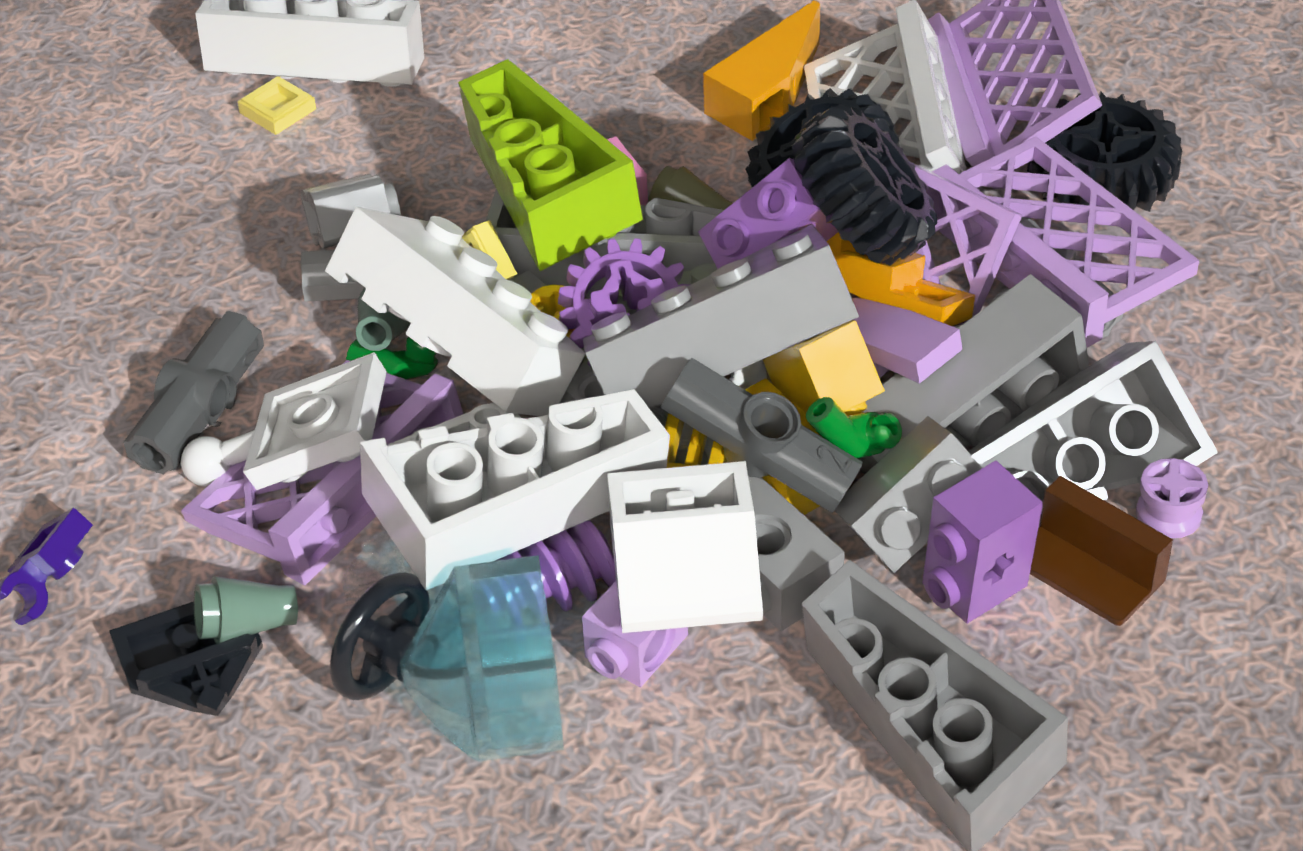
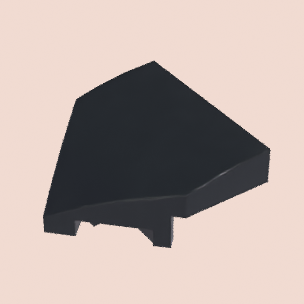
[109,601,263,716]

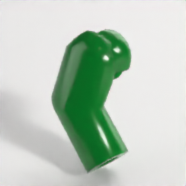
[346,336,439,380]
[806,397,902,458]

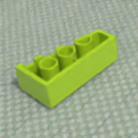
[458,59,643,272]

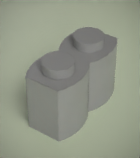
[301,174,401,248]

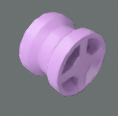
[1136,458,1208,538]

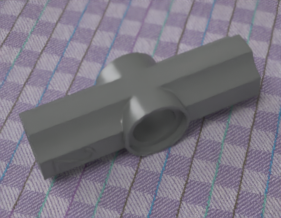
[123,311,264,475]
[660,358,863,513]

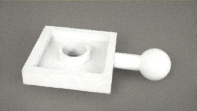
[181,352,387,490]

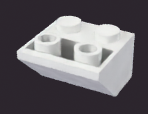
[607,461,763,633]

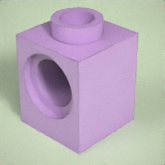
[582,581,688,688]

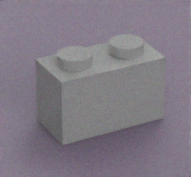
[834,416,983,573]

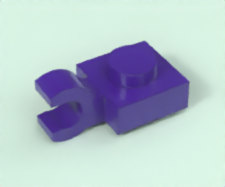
[0,507,93,625]

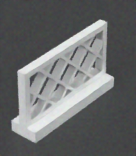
[804,0,966,174]

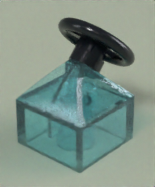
[330,555,564,762]

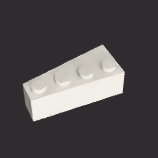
[195,0,424,87]
[325,207,585,416]
[360,389,670,591]

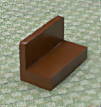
[1030,475,1173,626]

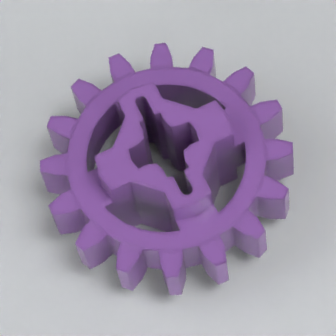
[558,238,691,366]

